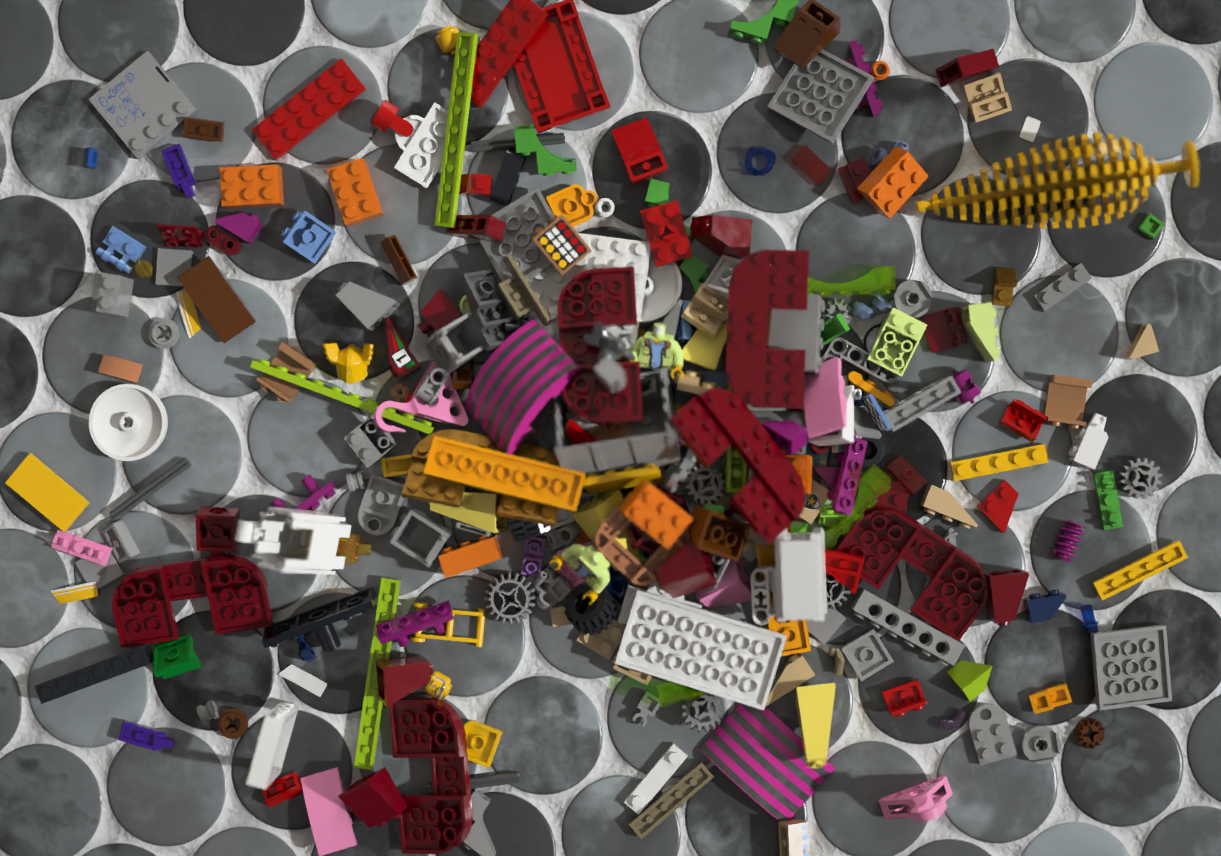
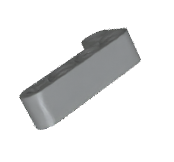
[821,338,898,384]

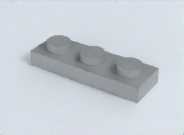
[1033,263,1092,312]

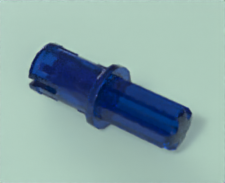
[1080,604,1099,643]

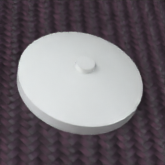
[640,252,682,323]
[89,384,168,461]

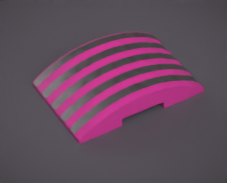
[465,319,579,455]
[699,703,835,821]

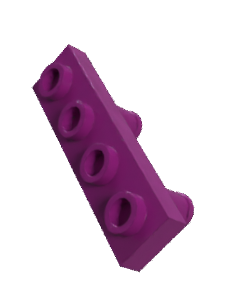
[844,39,883,118]
[827,436,868,516]
[270,475,338,511]
[376,600,454,647]

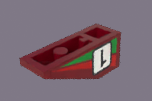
[446,215,506,241]
[385,318,421,379]

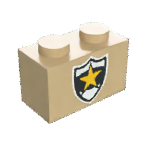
[800,480,829,524]

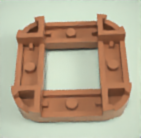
[594,491,690,585]

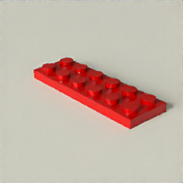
[451,0,549,108]
[252,58,366,161]

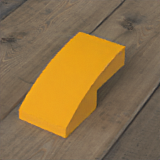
[1029,683,1072,714]

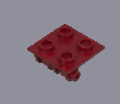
[157,224,203,248]
[921,306,968,353]

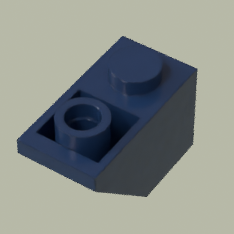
[1023,590,1066,623]

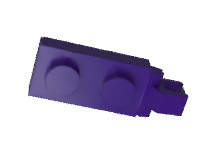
[162,144,196,199]
[118,720,175,751]

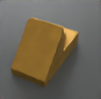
[991,267,1017,307]

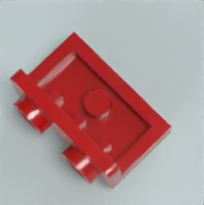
[999,399,1048,442]
[881,679,928,717]

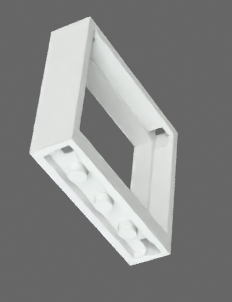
[247,701,299,790]

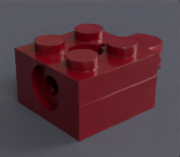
[195,506,241,557]

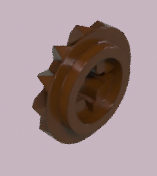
[217,708,249,739]
[1074,718,1105,749]

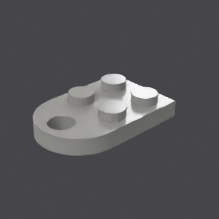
[358,473,405,535]
[968,703,1017,766]

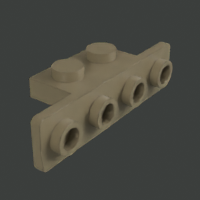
[497,254,551,326]

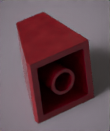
[690,215,752,259]
[656,539,717,598]
[984,569,1029,626]
[376,655,433,706]
[338,767,408,828]

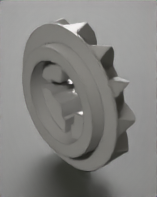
[822,298,852,324]
[149,318,180,349]

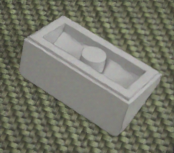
[101,520,140,564]

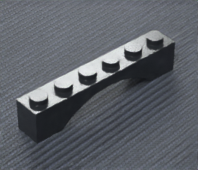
[35,644,154,704]

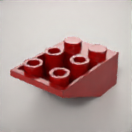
[611,117,668,185]

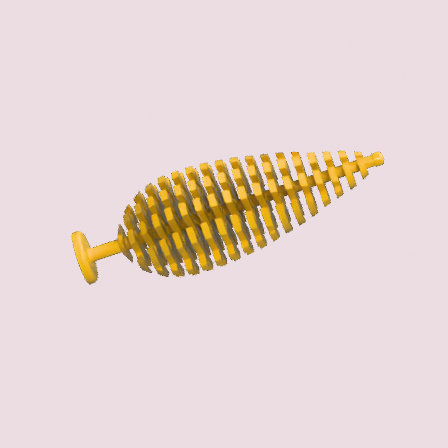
[916,133,1199,229]

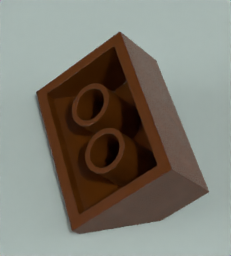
[689,505,750,562]

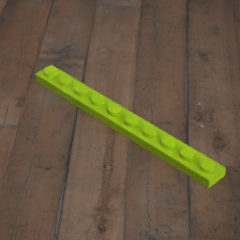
[435,32,478,228]
[250,358,435,434]
[354,577,401,770]

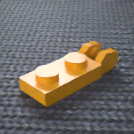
[847,371,895,408]

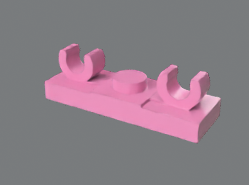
[51,529,113,566]

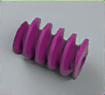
[1051,520,1086,563]

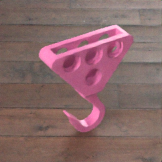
[374,361,468,433]
[878,775,953,822]

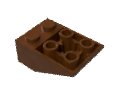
[773,0,841,69]

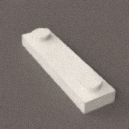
[624,743,688,815]

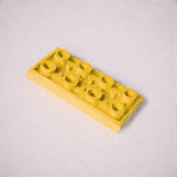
[5,453,90,532]
[583,464,665,494]

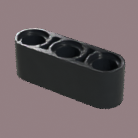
[490,148,527,206]

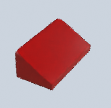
[261,771,303,807]

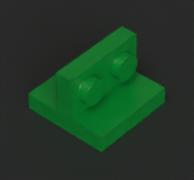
[153,634,201,679]

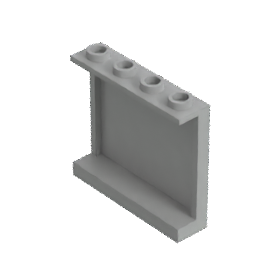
[769,294,825,375]

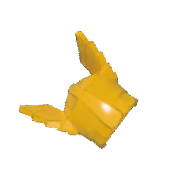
[323,343,373,384]

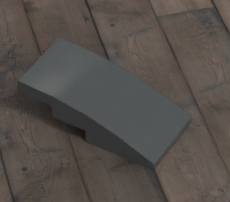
[462,269,516,350]

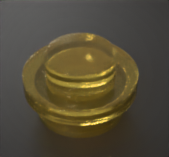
[135,259,153,278]

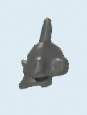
[584,322,636,361]

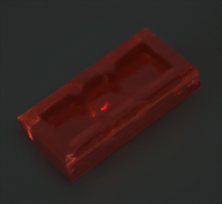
[792,145,832,185]
[886,455,927,496]

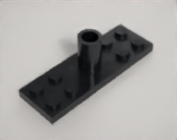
[262,587,375,652]

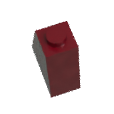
[936,49,999,88]

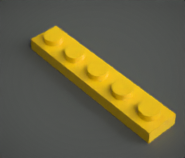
[949,444,1048,481]
[1092,540,1188,601]

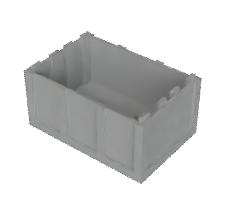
[553,368,681,475]

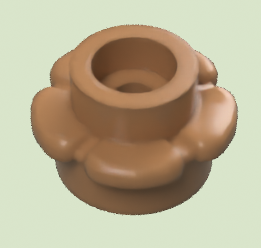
[391,383,410,402]

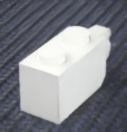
[1069,413,1108,470]

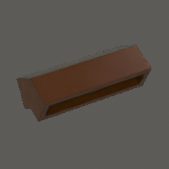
[380,235,417,286]

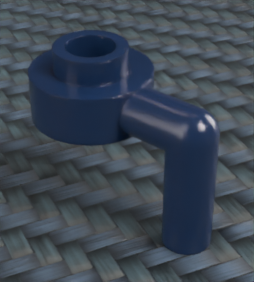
[296,630,316,663]

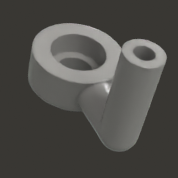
[532,571,557,610]

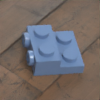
[281,209,337,264]

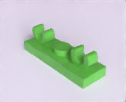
[1093,470,1123,530]

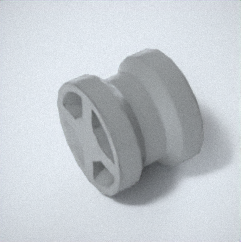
[346,470,366,492]
[196,700,219,724]

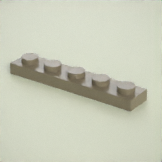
[629,761,714,839]

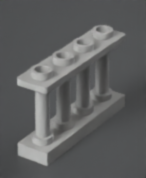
[883,376,961,432]

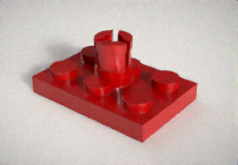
[640,200,693,267]

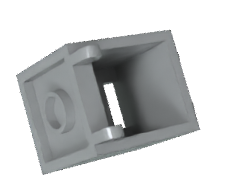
[423,311,486,374]
[390,508,453,567]

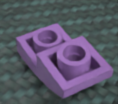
[521,535,546,577]

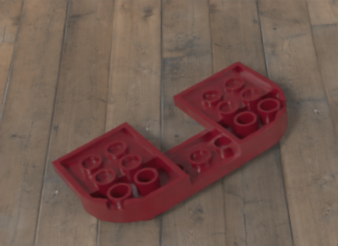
[726,249,809,409]
[558,266,643,425]
[668,389,805,547]
[834,507,988,642]
[112,554,274,648]
[389,697,473,854]

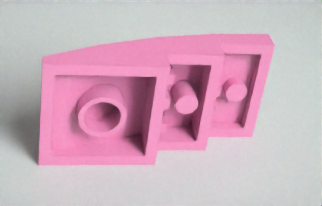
[804,357,847,438]
[300,767,357,856]

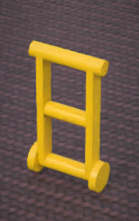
[410,602,486,647]

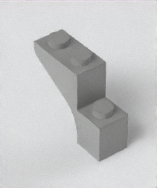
[463,788,496,856]

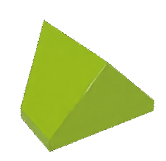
[946,660,993,702]

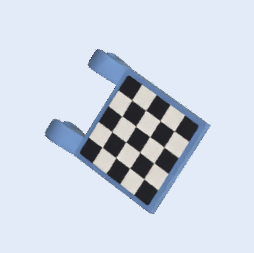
[854,394,892,431]

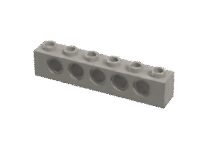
[850,588,965,666]

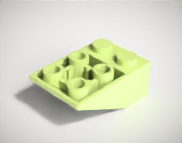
[961,303,1000,362]
[867,308,927,377]

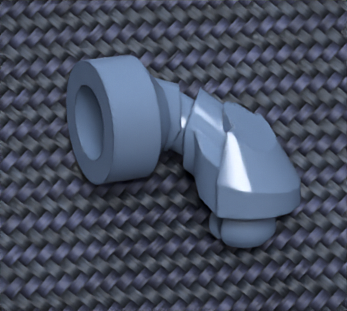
[871,141,909,167]
[851,295,892,320]

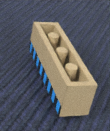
[778,819,811,856]

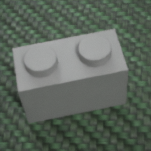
[594,355,627,394]

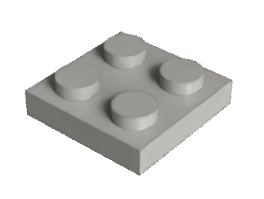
[841,628,894,682]

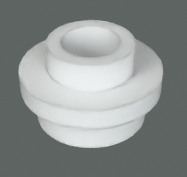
[595,198,615,217]

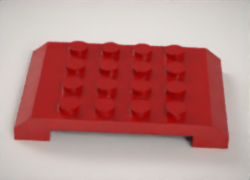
[514,0,610,133]

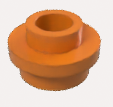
[870,61,890,80]

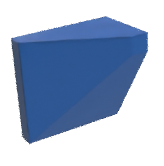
[84,147,98,169]

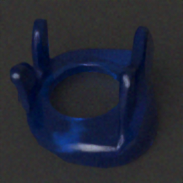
[745,146,776,176]

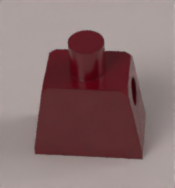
[417,289,463,334]

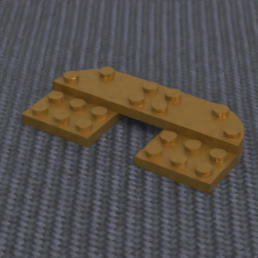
[402,429,561,527]

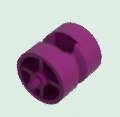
[952,369,981,405]

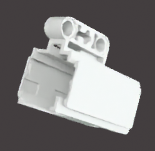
[235,507,351,575]
[751,527,827,625]

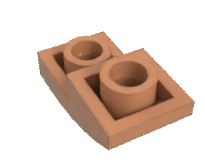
[98,354,143,383]

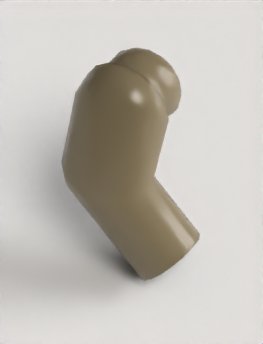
[829,646,845,675]

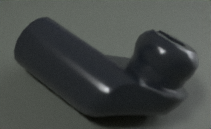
[504,315,531,333]

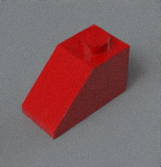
[459,174,493,197]

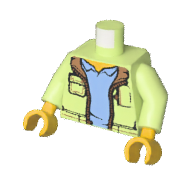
[628,323,684,380]
[549,544,610,605]

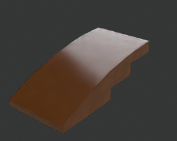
[177,256,256,343]

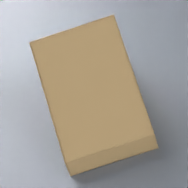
[1124,324,1159,360]

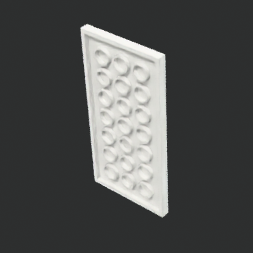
[615,589,787,710]

